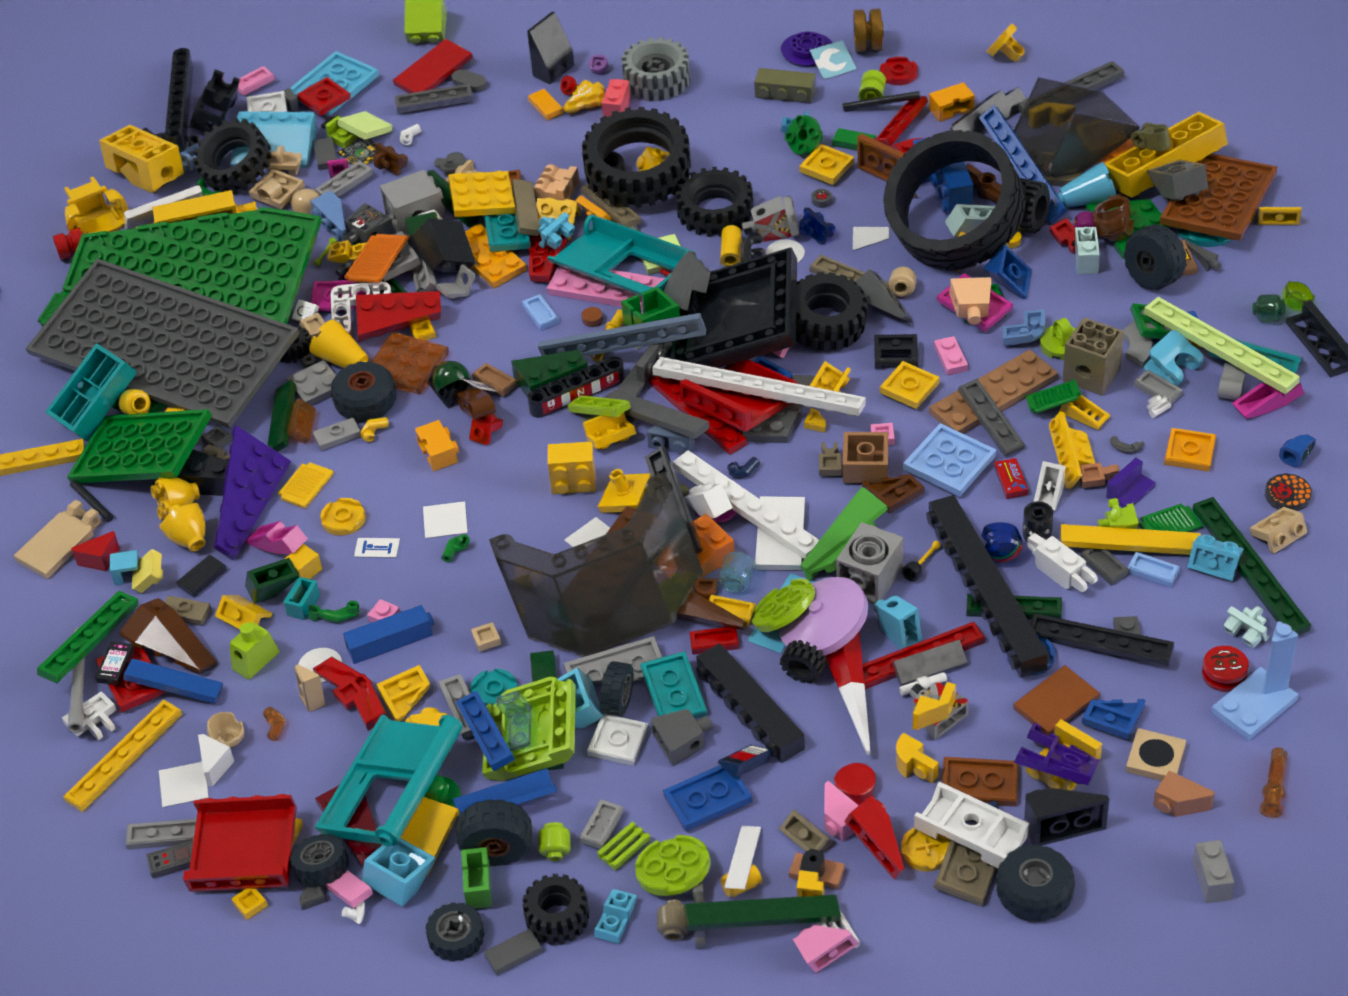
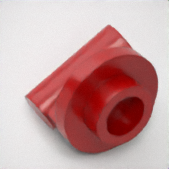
[560,76,579,95]

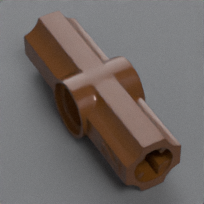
[965,164,1002,203]

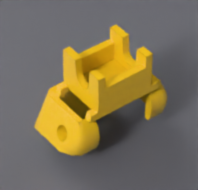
[64,176,129,234]

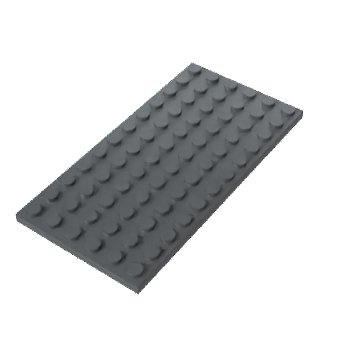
[26,259,300,428]

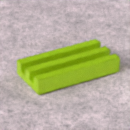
[597,821,651,871]

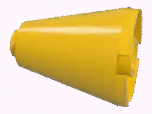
[310,319,369,368]

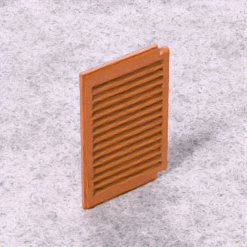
[344,234,409,283]

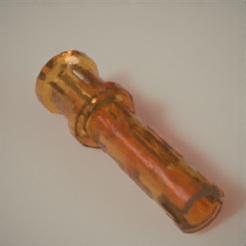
[1260,748,1288,818]

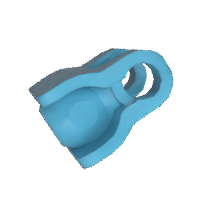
[1144,330,1204,386]

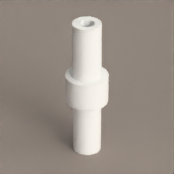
[899,672,947,696]

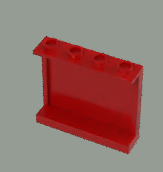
[680,359,797,432]
[183,794,297,892]

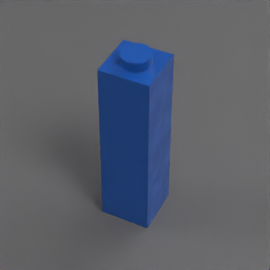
[343,605,434,664]

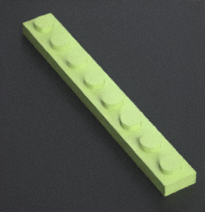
[1144,297,1300,394]

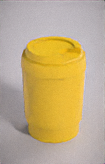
[721,864,762,898]

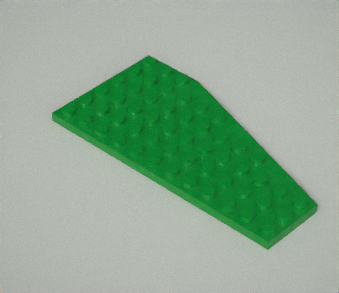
[62,207,322,324]

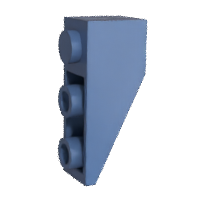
[310,190,347,242]

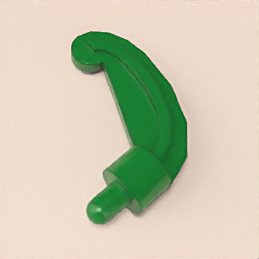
[196,178,219,196]

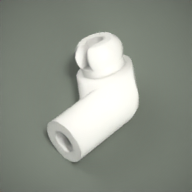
[400,124,421,145]

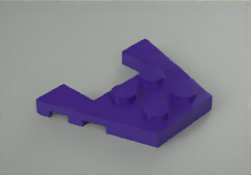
[1014,722,1099,785]

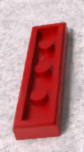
[875,96,929,146]

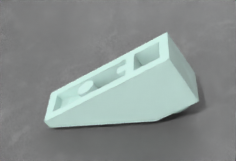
[945,204,995,237]

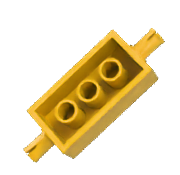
[136,190,257,228]

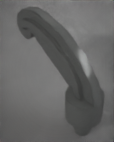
[1110,436,1145,453]

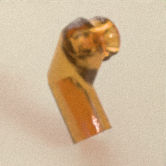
[263,707,285,741]

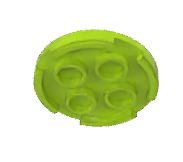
[752,578,815,632]
[635,835,711,896]

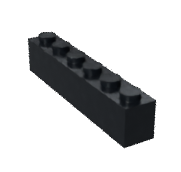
[696,643,805,763]

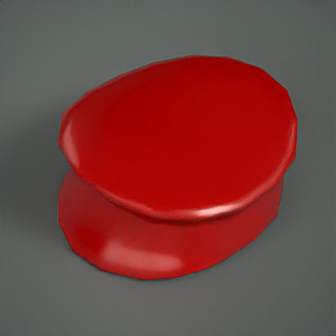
[834,763,876,805]

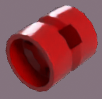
[52,227,82,260]

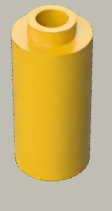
[720,225,742,267]

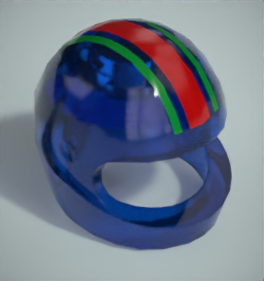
[981,522,1023,564]

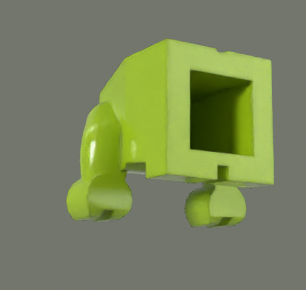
[1097,498,1139,529]

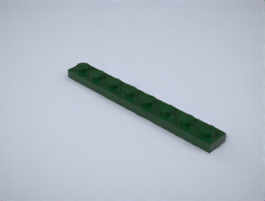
[1192,497,1311,635]

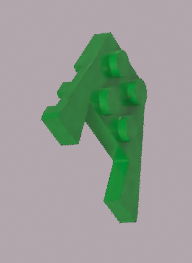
[1086,199,1169,259]

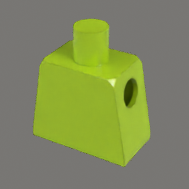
[229,623,280,680]

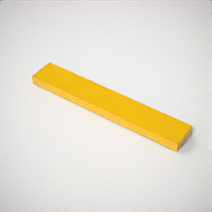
[1060,524,1201,555]
[63,699,182,812]

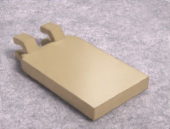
[13,499,102,579]

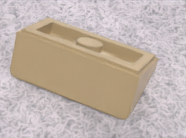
[294,665,325,712]

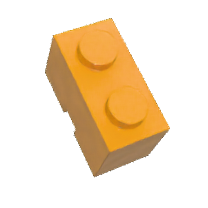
[929,82,975,122]
[415,420,459,472]

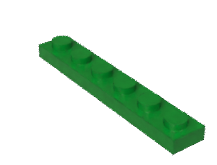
[37,591,138,684]

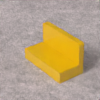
[215,595,272,630]

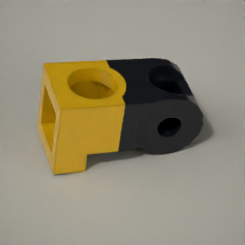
[796,849,825,897]

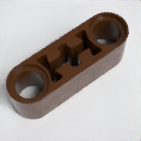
[456,387,496,420]

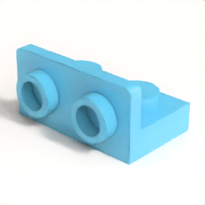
[1187,535,1243,581]

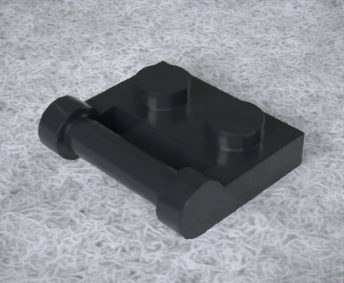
[874,334,918,368]

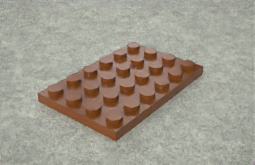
[1160,153,1278,241]

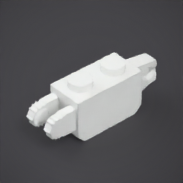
[1027,533,1098,593]

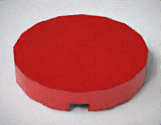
[880,56,918,86]

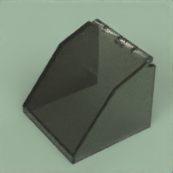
[1014,77,1140,178]

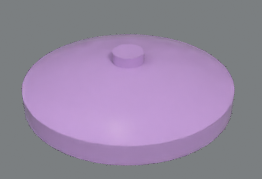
[779,577,868,656]

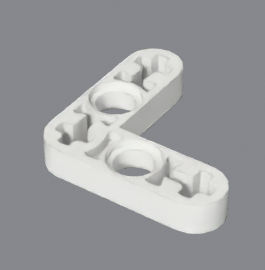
[331,282,391,335]

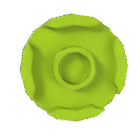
[1040,318,1076,360]

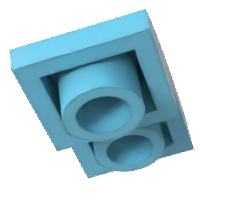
[594,889,637,944]

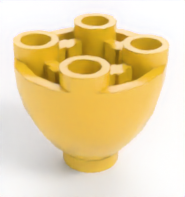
[151,477,200,520]
[159,503,206,552]

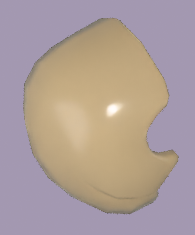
[291,188,320,215]
[207,712,244,748]

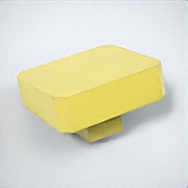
[132,549,163,593]

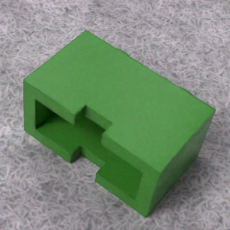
[461,847,493,909]

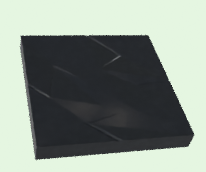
[671,247,797,368]

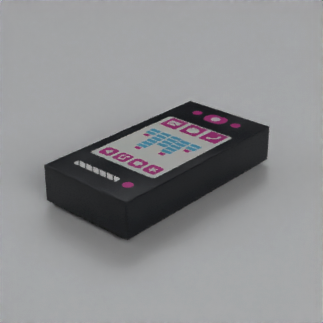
[95,641,135,685]

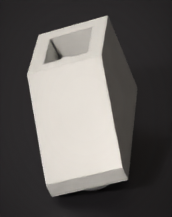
[684,482,733,519]

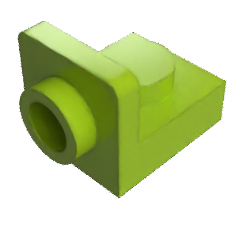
[325,116,358,148]

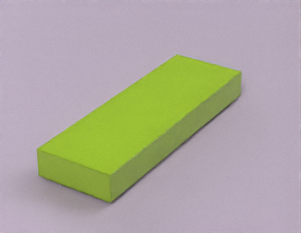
[567,395,631,417]

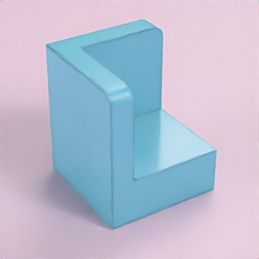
[110,550,140,586]

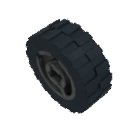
[290,834,349,887]
[426,902,484,962]

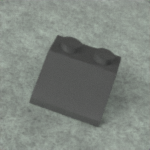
[1147,160,1208,201]

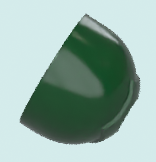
[432,361,471,392]

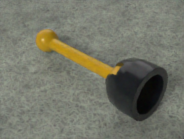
[902,541,941,582]

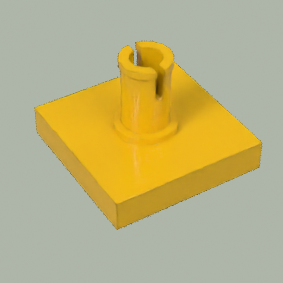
[597,469,653,513]

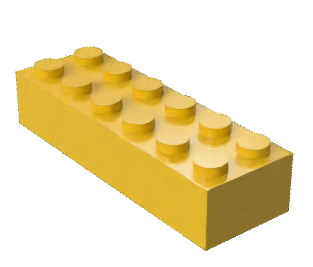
[1104,112,1228,198]

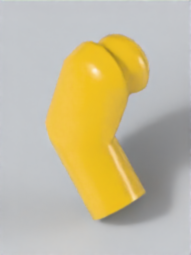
[361,417,389,442]

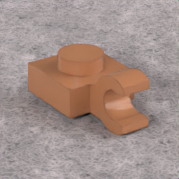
[1080,463,1120,488]

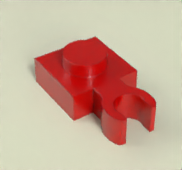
[1049,218,1075,254]

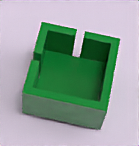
[621,287,680,326]

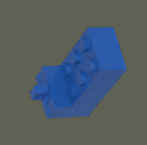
[913,137,973,217]

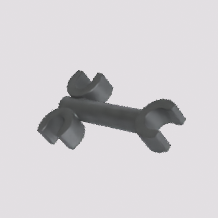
[693,882,706,949]

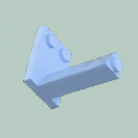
[1211,622,1299,741]

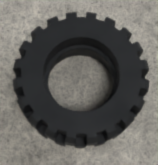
[796,272,868,352]

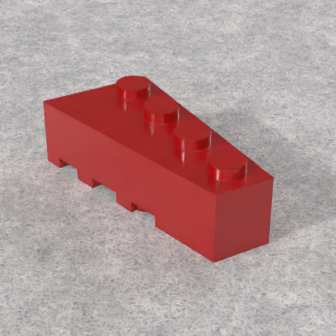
[356,291,441,342]

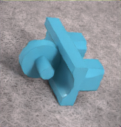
[538,212,575,250]

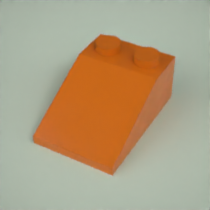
[652,514,735,587]

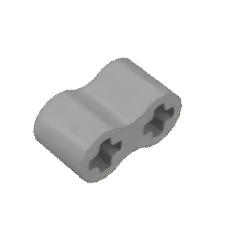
[1218,363,1246,401]

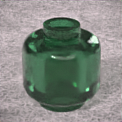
[1252,294,1286,322]

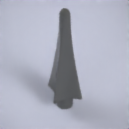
[1182,238,1222,272]

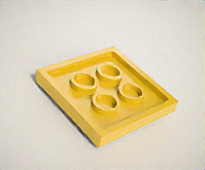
[448,171,515,217]

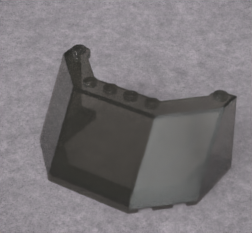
[489,472,703,657]

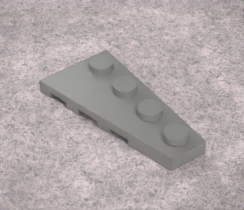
[564,636,662,686]

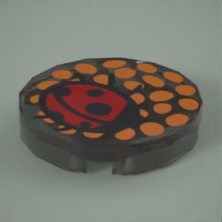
[1265,473,1312,511]

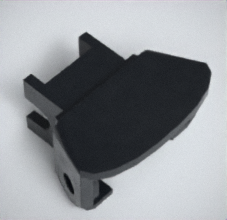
[189,69,240,133]

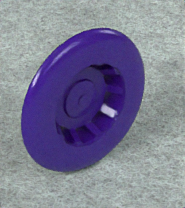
[781,31,832,66]

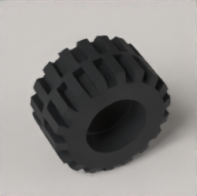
[1018,178,1050,233]
[522,873,589,945]

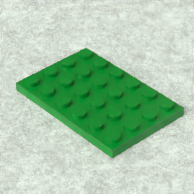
[67,409,212,483]

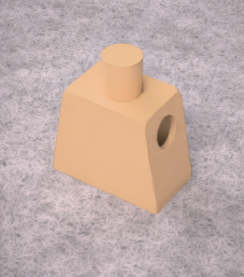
[949,277,991,325]

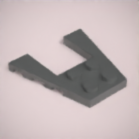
[741,375,815,443]

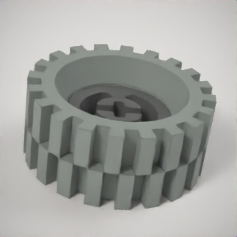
[622,37,690,102]

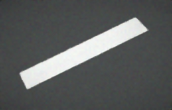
[724,826,761,889]

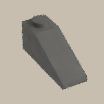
[855,269,913,322]

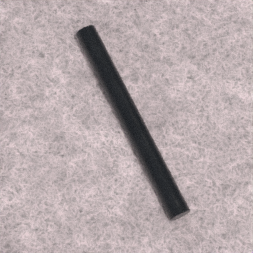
[842,91,921,111]

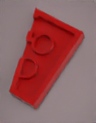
[529,234,568,282]

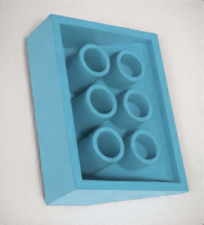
[231,111,318,168]

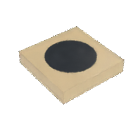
[1126,728,1187,781]

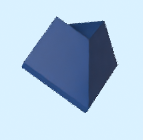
[983,244,1032,300]

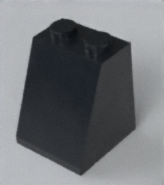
[407,218,476,274]

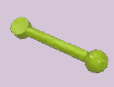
[314,237,337,266]

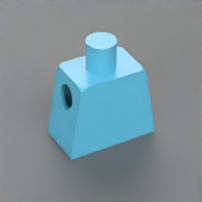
[873,596,922,650]

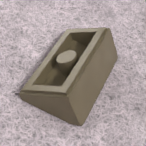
[779,809,835,853]

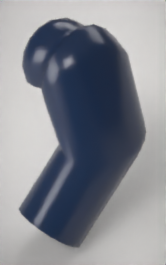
[727,457,760,478]

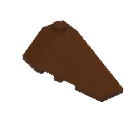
[120,598,217,673]

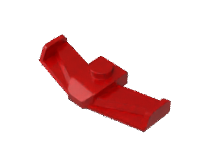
[313,656,386,731]

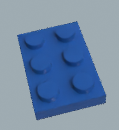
[663,765,752,832]

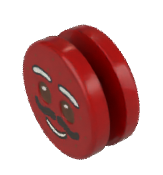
[1202,645,1249,692]

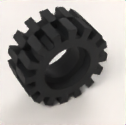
[280,325,311,363]
[780,640,827,684]

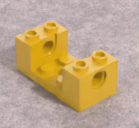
[99,125,184,190]

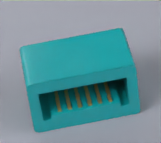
[284,577,320,620]

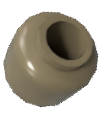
[657,900,690,941]

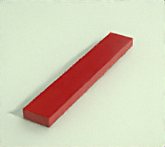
[863,621,985,689]

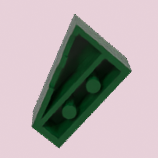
[511,350,588,397]

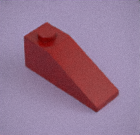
[844,796,904,879]

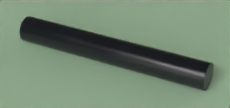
[70,480,113,522]

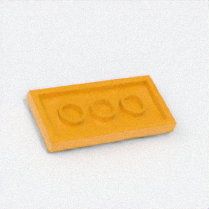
[465,223,527,288]

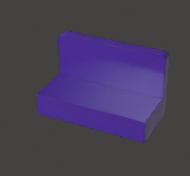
[1106,457,1155,508]

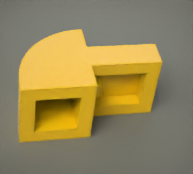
[896,733,939,784]

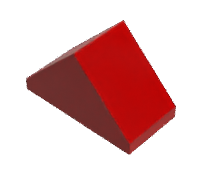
[71,531,120,571]

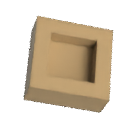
[299,313,325,340]
[471,622,501,652]

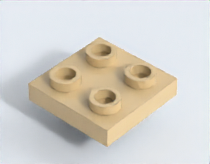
[249,169,305,210]

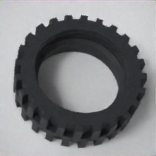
[582,107,691,208]

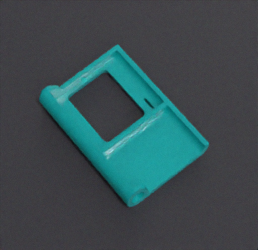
[547,214,697,296]
[315,715,463,846]

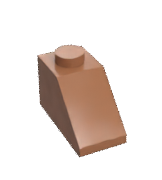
[1153,771,1215,817]

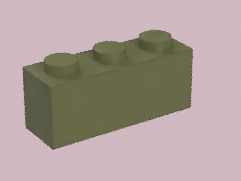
[754,68,816,103]

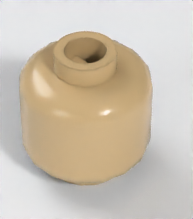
[888,267,917,298]

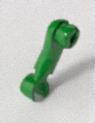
[308,600,360,623]

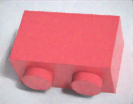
[602,79,631,117]

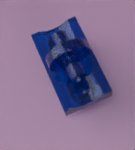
[799,207,835,245]

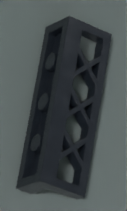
[1286,300,1348,378]

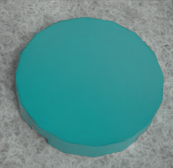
[470,669,518,706]

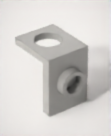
[436,265,475,299]

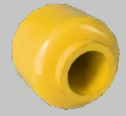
[119,389,151,414]

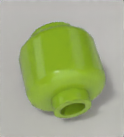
[538,822,571,862]

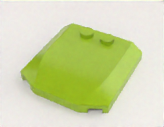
[482,677,576,781]

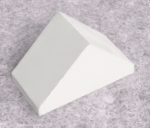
[1034,461,1066,510]
[198,734,234,787]

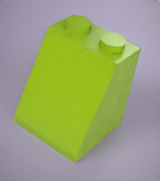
[404,0,447,44]

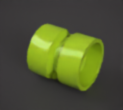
[858,70,886,107]

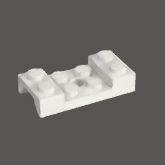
[914,782,1029,868]

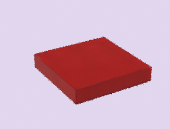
[297,77,351,116]

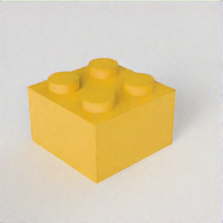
[548,442,596,494]

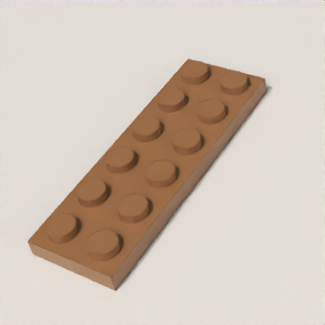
[929,349,1058,434]

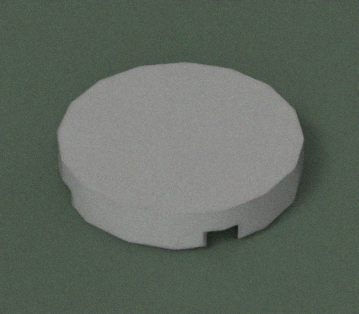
[783,196,800,237]

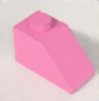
[824,781,859,842]
[793,925,859,973]

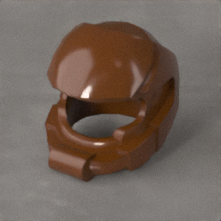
[1093,194,1134,242]

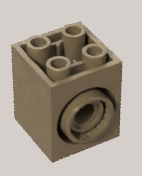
[1062,317,1124,396]

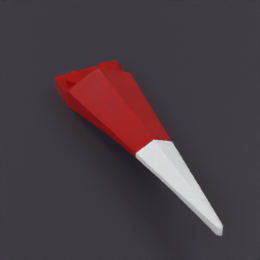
[825,631,870,755]

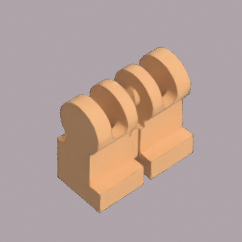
[533,164,580,200]

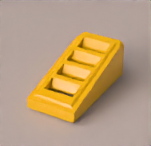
[1059,395,1110,430]

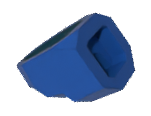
[1279,434,1316,468]

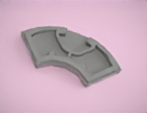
[1123,321,1152,367]

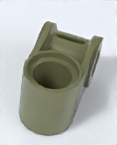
[1131,122,1171,151]

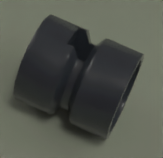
[1022,501,1054,542]

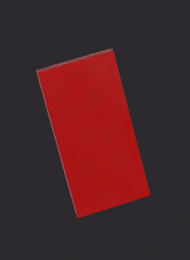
[393,39,473,93]

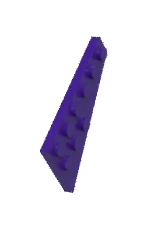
[214,425,292,560]

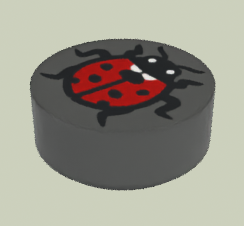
[812,189,832,207]

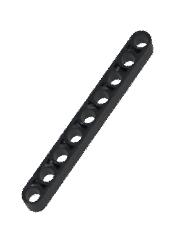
[165,48,193,153]

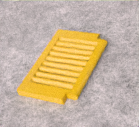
[278,462,334,509]

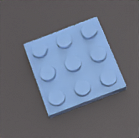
[903,423,997,497]

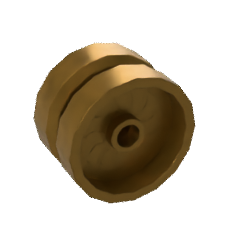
[853,8,884,52]

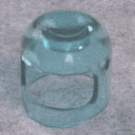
[718,552,756,593]

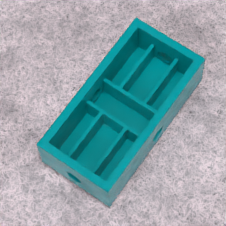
[45,343,137,441]

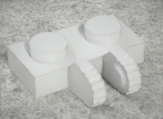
[62,691,116,741]

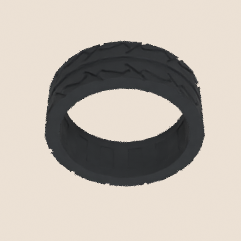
[883,130,1026,270]

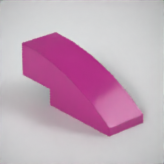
[1232,382,1304,419]
[245,521,308,554]

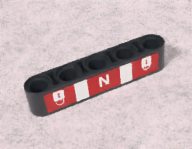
[527,356,625,418]

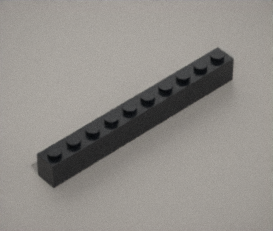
[926,495,1048,678]

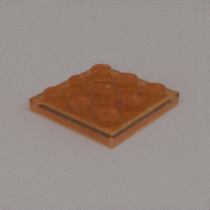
[371,332,449,395]

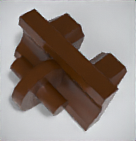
[373,143,408,176]

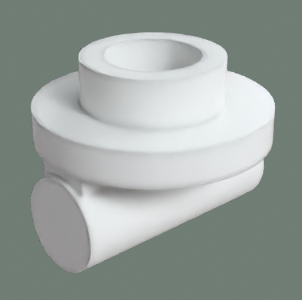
[1146,394,1171,418]

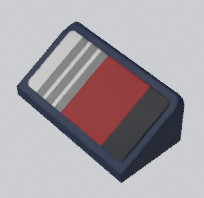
[718,744,772,779]

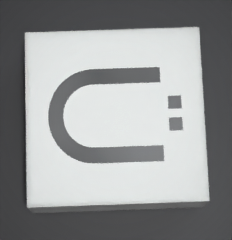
[292,299,319,322]

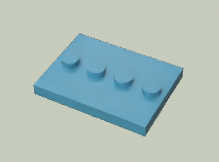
[291,51,379,116]

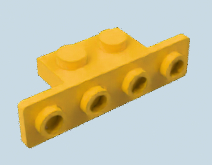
[1049,411,1095,489]

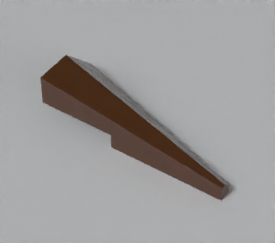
[631,569,747,630]

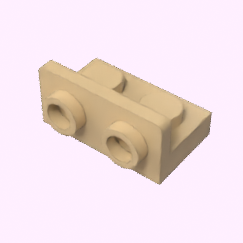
[1250,507,1307,553]

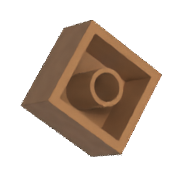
[843,432,888,483]

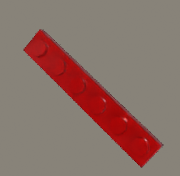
[649,375,747,455]

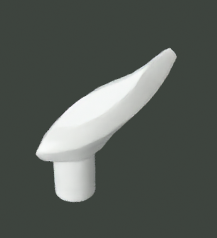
[342,900,365,924]

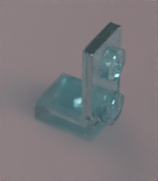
[496,691,532,751]

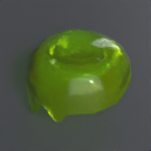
[1281,281,1315,311]

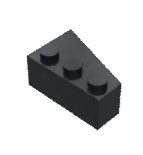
[177,449,229,496]

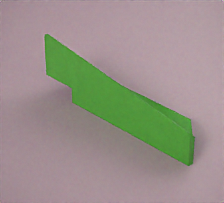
[801,487,888,580]

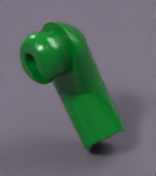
[441,534,470,563]

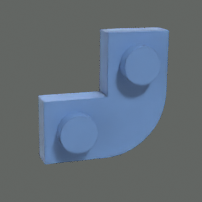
[1002,309,1046,346]

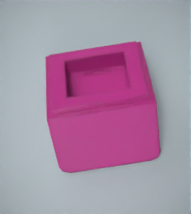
[327,158,349,178]

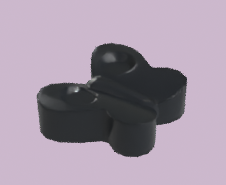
[336,259,354,281]

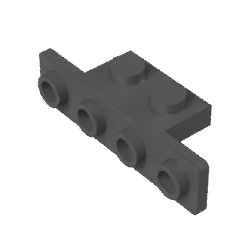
[617,341,672,397]

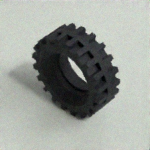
[193,118,272,194]
[676,167,753,237]

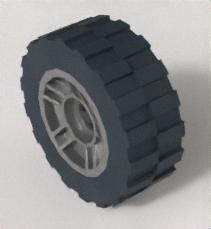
[600,661,634,716]

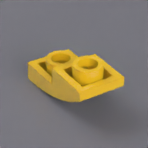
[328,240,367,263]

